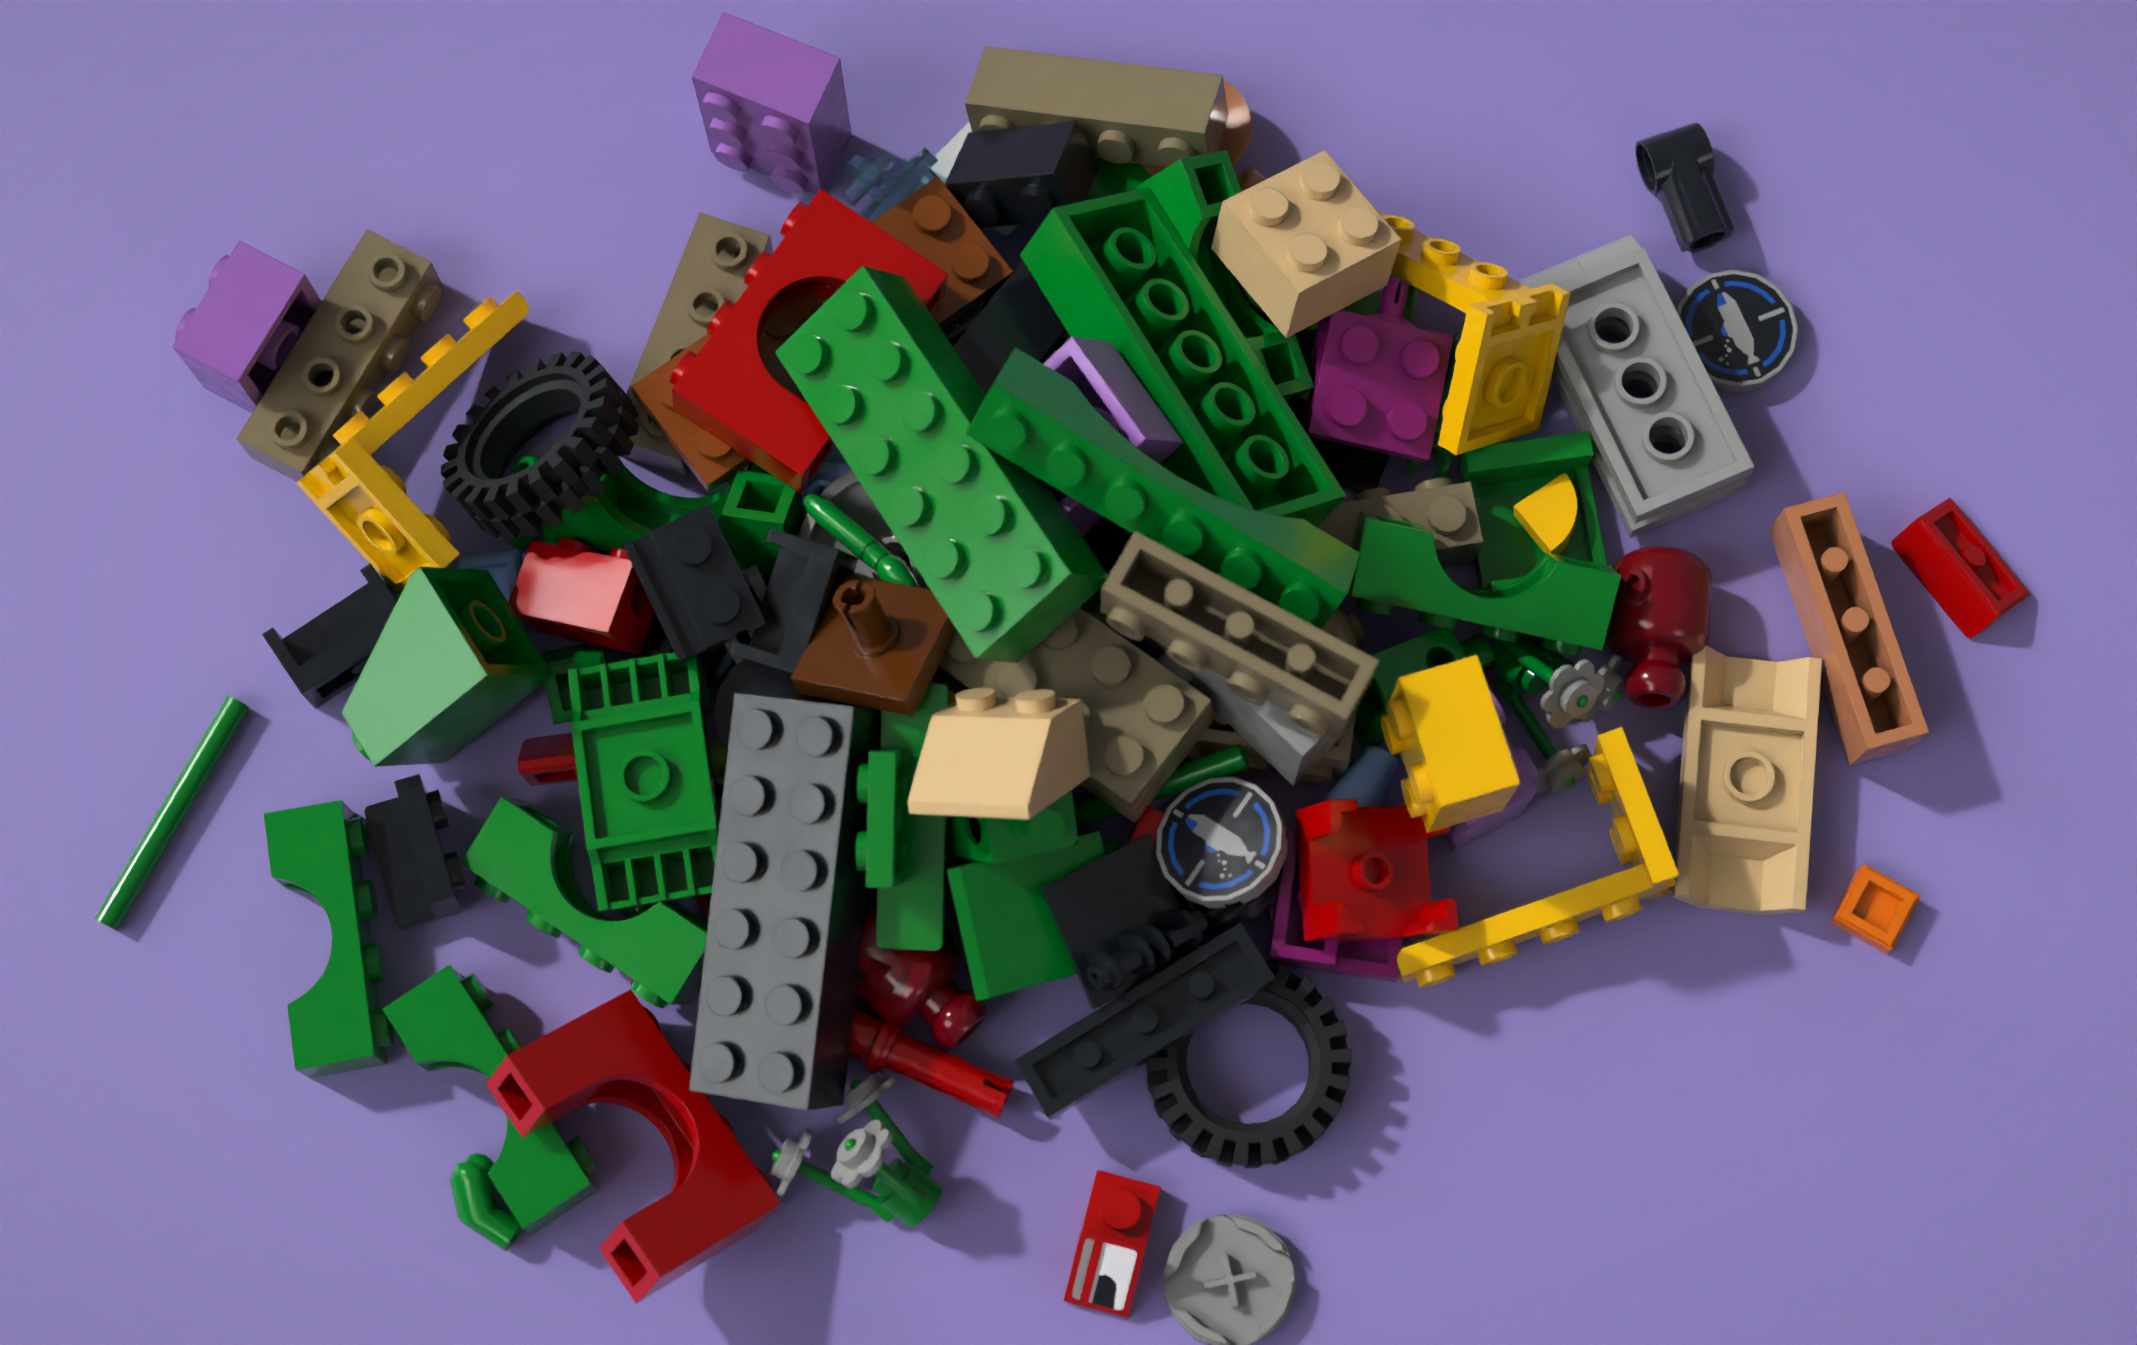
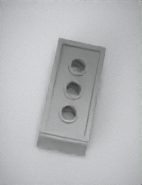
[1518,234,1755,538]

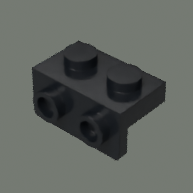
[364,774,467,929]

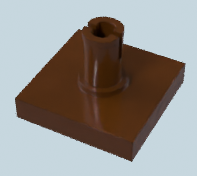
[790,574,957,716]

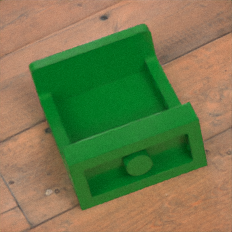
[1457,431,1615,590]

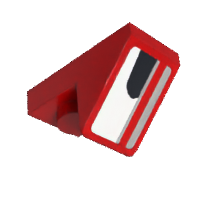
[1064,1170,1161,1318]

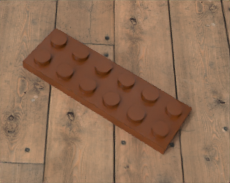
[632,176,1013,492]

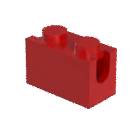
[508,538,656,655]

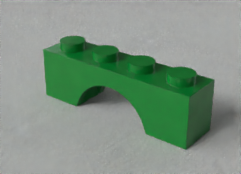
[1136,150,1315,402]
[542,444,804,575]
[1348,511,1621,656]
[460,797,708,1008]
[264,800,394,1078]
[382,965,600,1234]

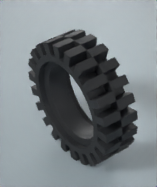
[441,352,639,539]
[1146,959,1352,1169]

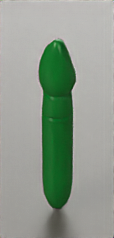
[804,494,919,587]

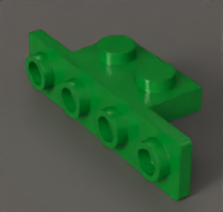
[856,683,950,951]

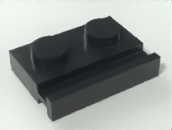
[623,504,766,664]

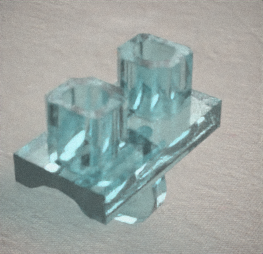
[841,147,941,222]

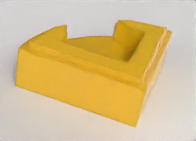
[1513,473,1577,555]

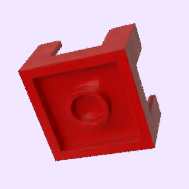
[1296,800,1459,942]

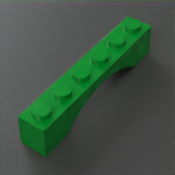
[965,347,1360,630]

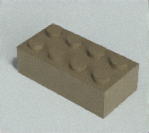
[933,607,1213,823]

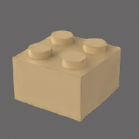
[1211,150,1402,338]

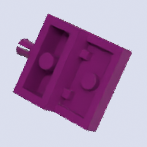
[1303,278,1453,462]
[1265,828,1403,982]

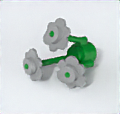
[1491,633,1625,793]
[770,1073,943,1228]

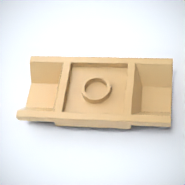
[1673,645,1822,915]

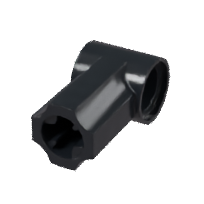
[1635,123,1734,253]

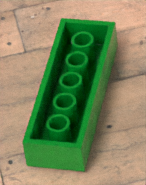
[1020,187,1347,527]
[775,266,1109,663]

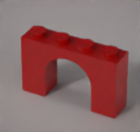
[669,189,948,494]
[486,989,781,1304]

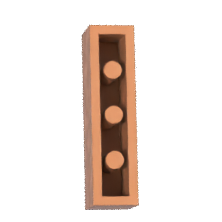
[1768,492,1929,766]

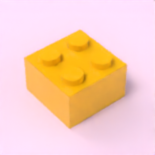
[1380,655,1520,833]

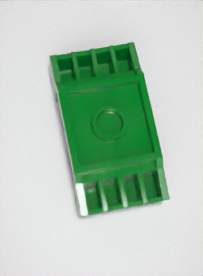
[568,652,720,912]

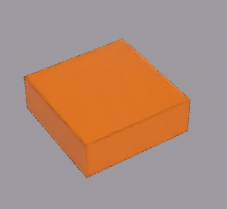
[1829,864,1921,954]

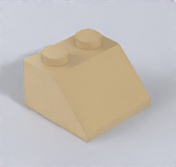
[907,688,1090,819]

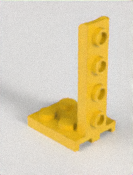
[1366,198,1571,455]
[296,291,529,596]
[1397,727,1679,988]

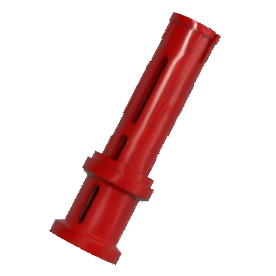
[849,1007,1015,1120]

